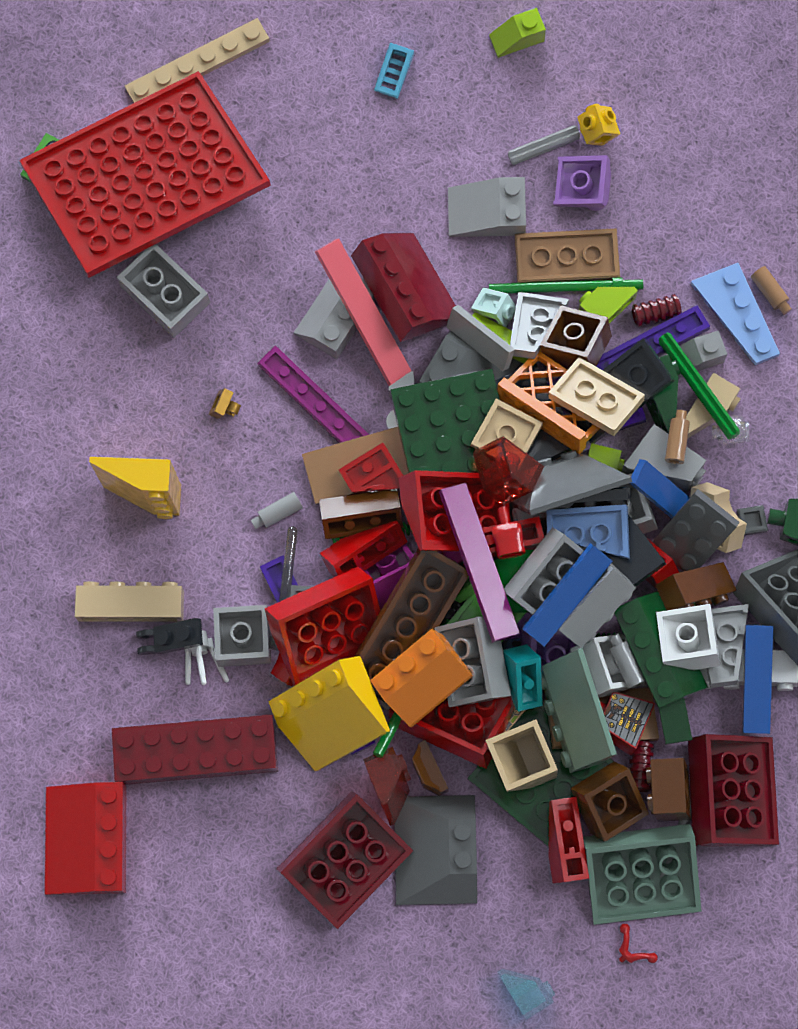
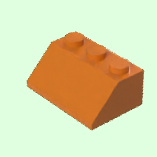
[370,629,473,727]

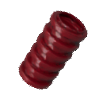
[631,294,682,327]
[629,741,654,792]

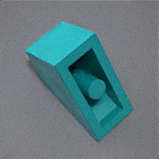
[503,644,543,712]

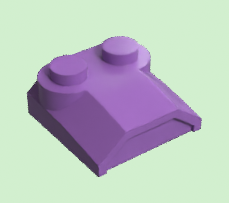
[553,155,611,211]

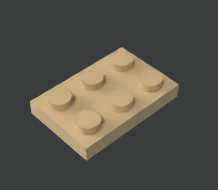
[549,357,645,436]

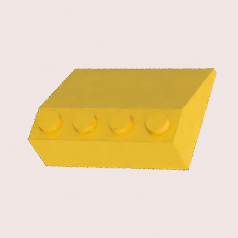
[89,457,181,519]
[268,656,390,771]

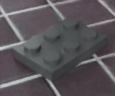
[652,489,740,571]

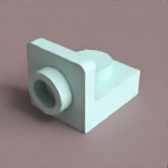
[471,288,516,327]

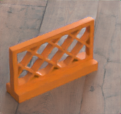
[498,351,600,454]

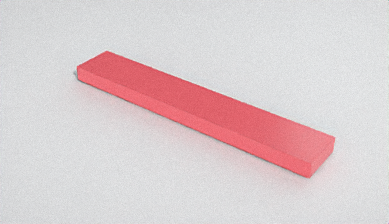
[315,238,411,386]

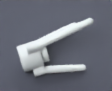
[185,630,229,685]

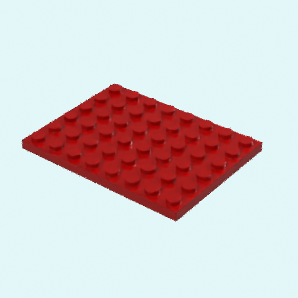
[19,71,271,278]

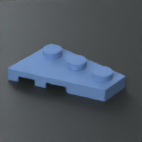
[546,504,630,559]

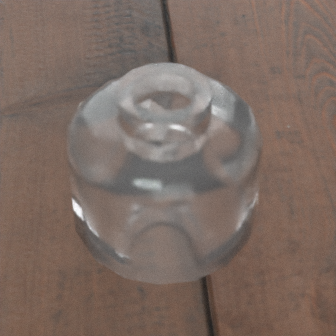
[712,415,749,449]

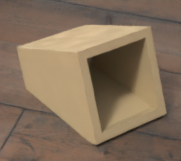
[485,720,558,792]

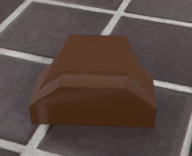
[412,740,449,796]

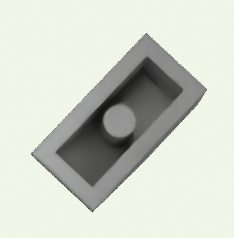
[678,330,727,377]

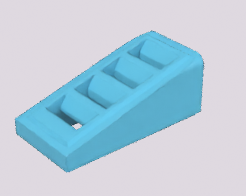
[374,43,415,99]

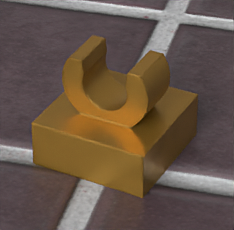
[208,388,241,419]

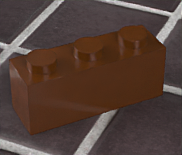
[319,489,403,539]
[655,562,737,611]

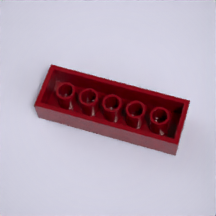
[112,715,278,785]

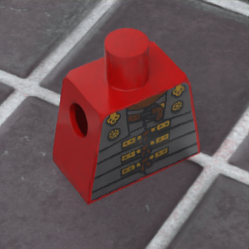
[600,692,655,755]

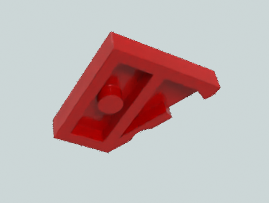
[339,442,404,493]

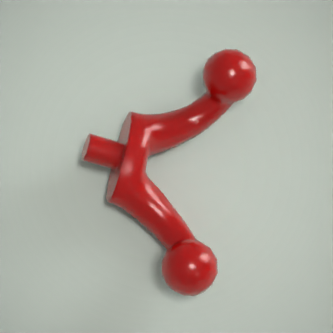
[619,923,658,963]

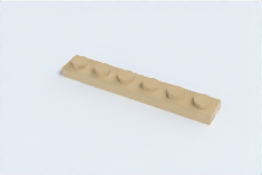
[125,18,270,103]

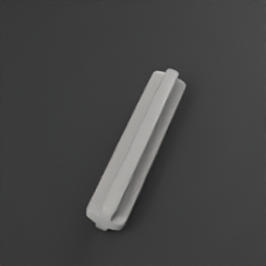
[508,125,580,165]

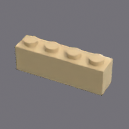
[75,581,184,622]

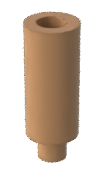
[750,266,792,315]
[665,410,690,464]

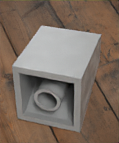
[622,424,706,494]

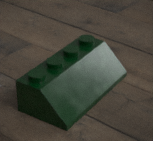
[614,591,708,710]

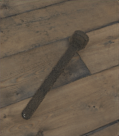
[269,526,298,651]

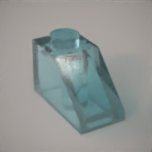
[497,969,555,1020]

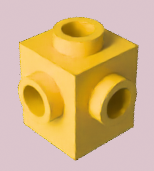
[577,104,620,146]

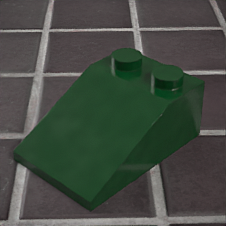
[646,354,680,434]

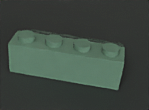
[541,648,617,773]
[583,824,702,925]

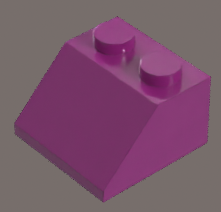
[364,544,414,609]

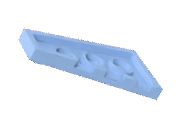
[690,263,780,365]

